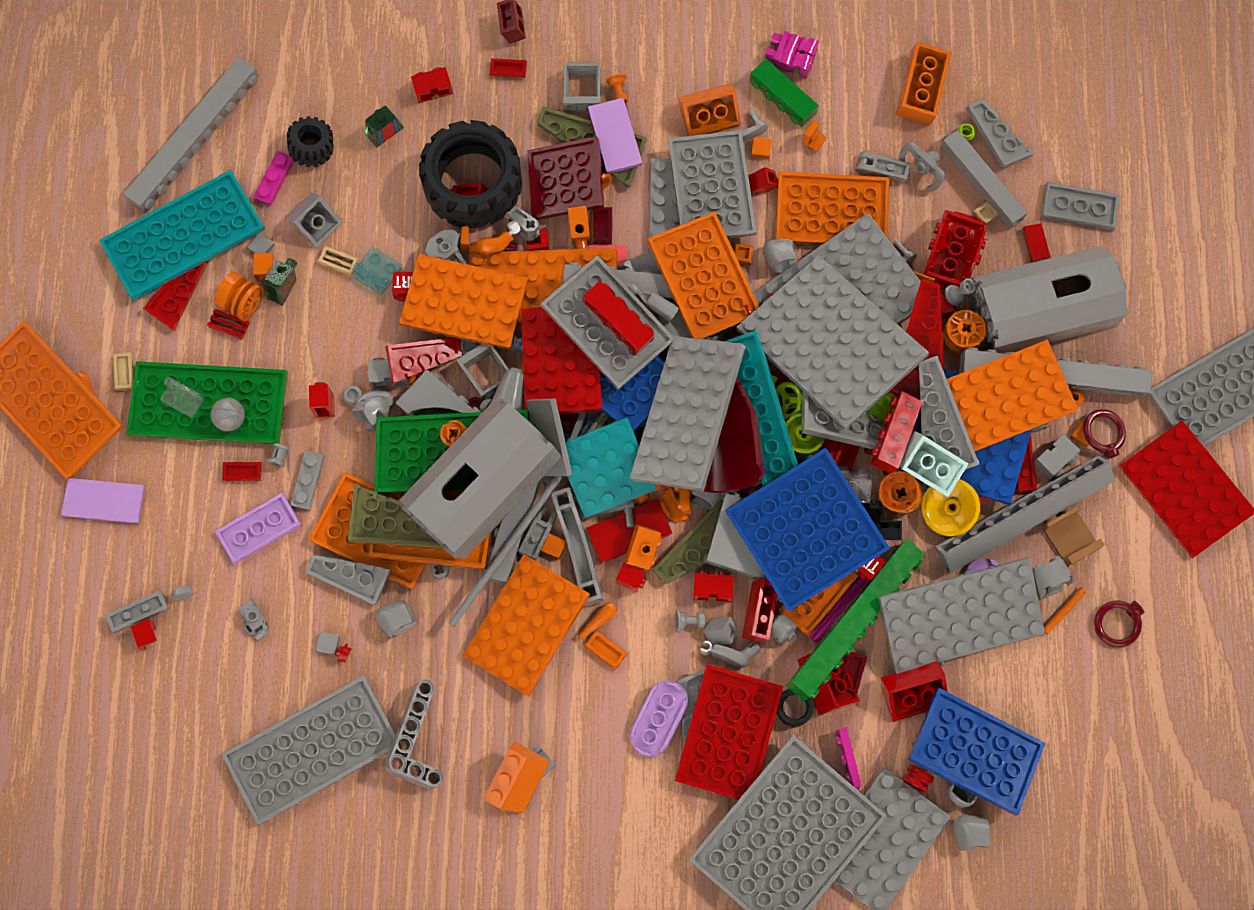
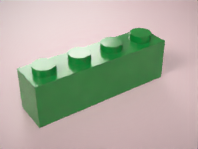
[750,59,819,127]

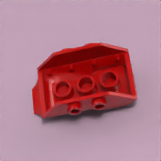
[924,210,987,288]

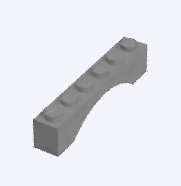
[551,487,605,607]

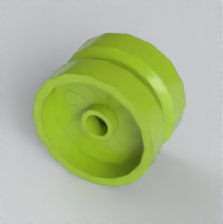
[786,413,825,460]

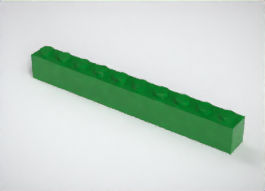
[786,539,925,701]

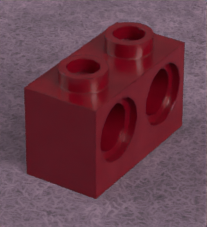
[497,0,526,44]

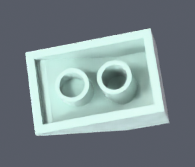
[899,431,968,497]

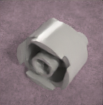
[1032,556,1075,599]

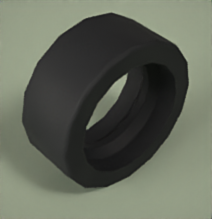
[777,688,814,727]

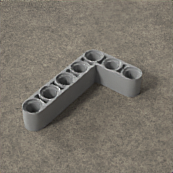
[384,679,444,789]

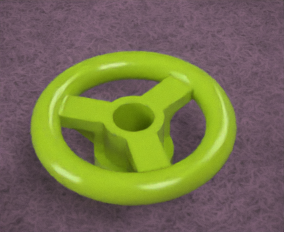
[776,382,802,420]

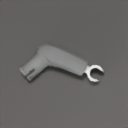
[700,641,761,668]

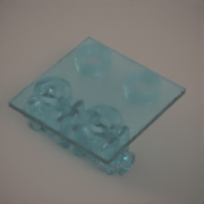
[351,246,403,295]

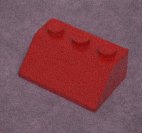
[797,653,860,716]
[880,661,948,722]

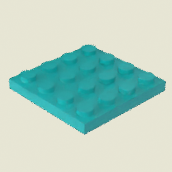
[565,417,657,518]

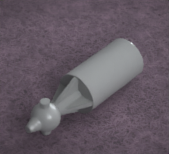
[626,284,679,322]

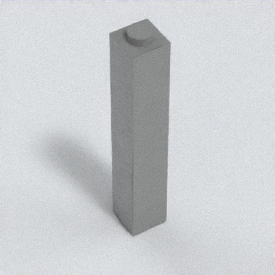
[940,130,1027,230]

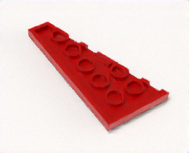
[890,279,944,399]

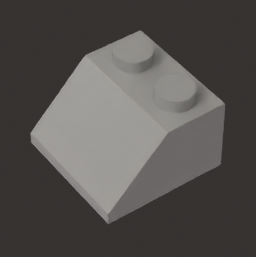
[285,192,343,248]

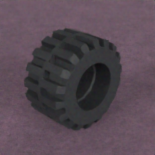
[286,116,334,167]

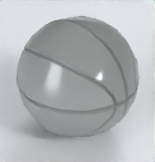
[210,398,245,431]

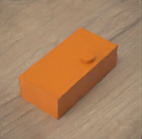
[895,42,951,125]

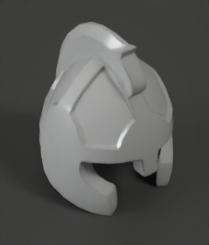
[352,390,394,432]

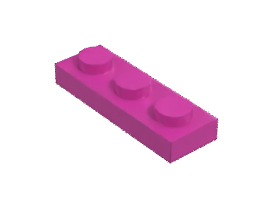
[253,150,294,207]
[835,727,862,789]

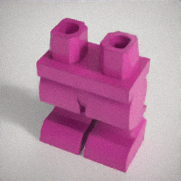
[765,31,819,79]

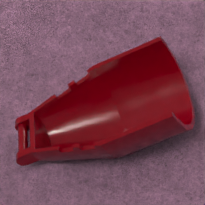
[703,377,765,493]

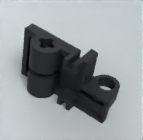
[860,500,902,540]

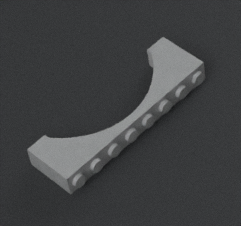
[395,370,481,416]

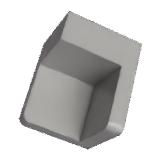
[703,616,738,646]

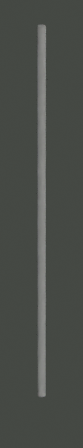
[449,411,606,627]

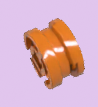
[440,420,467,448]

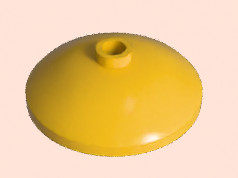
[921,479,980,536]

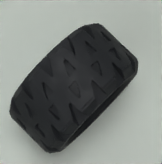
[419,120,522,229]

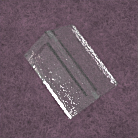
[160,376,205,418]

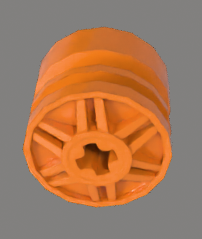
[214,271,264,321]
[943,310,986,357]
[879,471,924,514]

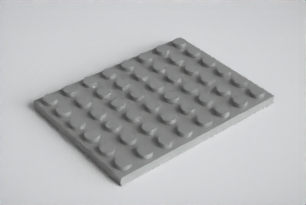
[753,213,921,325]
[737,255,929,430]
[688,735,887,910]

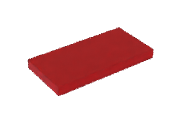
[586,498,673,564]

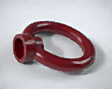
[1083,409,1126,459]
[1094,600,1145,647]

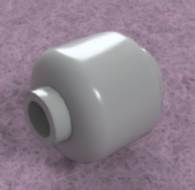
[770,614,797,644]

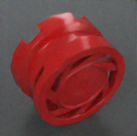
[902,764,934,793]

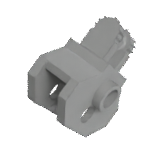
[425,230,467,264]

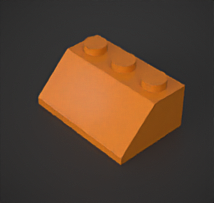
[678,83,741,136]
[483,741,550,813]

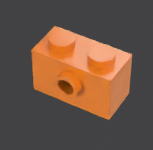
[624,524,662,570]

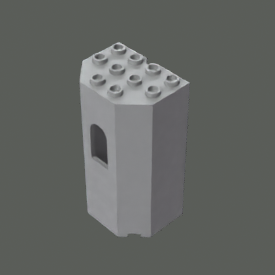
[967,246,1127,354]
[399,396,561,560]

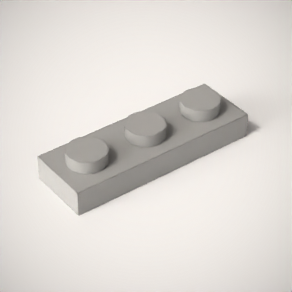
[290,451,325,511]
[105,591,169,634]

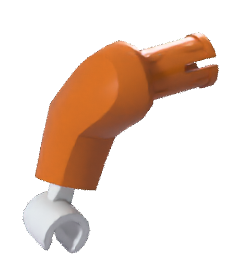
[468,220,520,255]

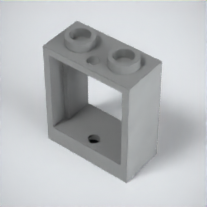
[564,62,601,111]
[457,344,510,401]

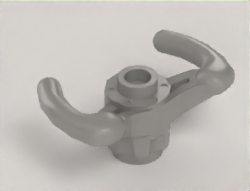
[898,142,945,192]

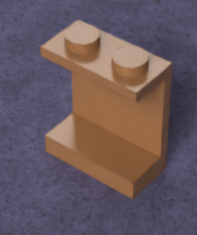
[1042,505,1104,567]

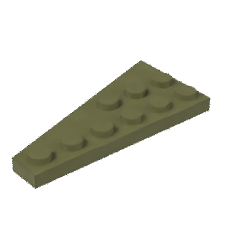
[537,106,647,188]
[348,484,445,549]
[652,491,744,584]

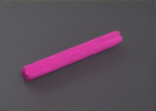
[809,576,870,643]

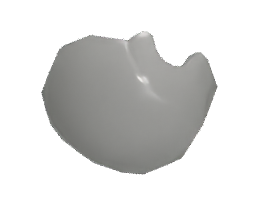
[947,782,978,808]

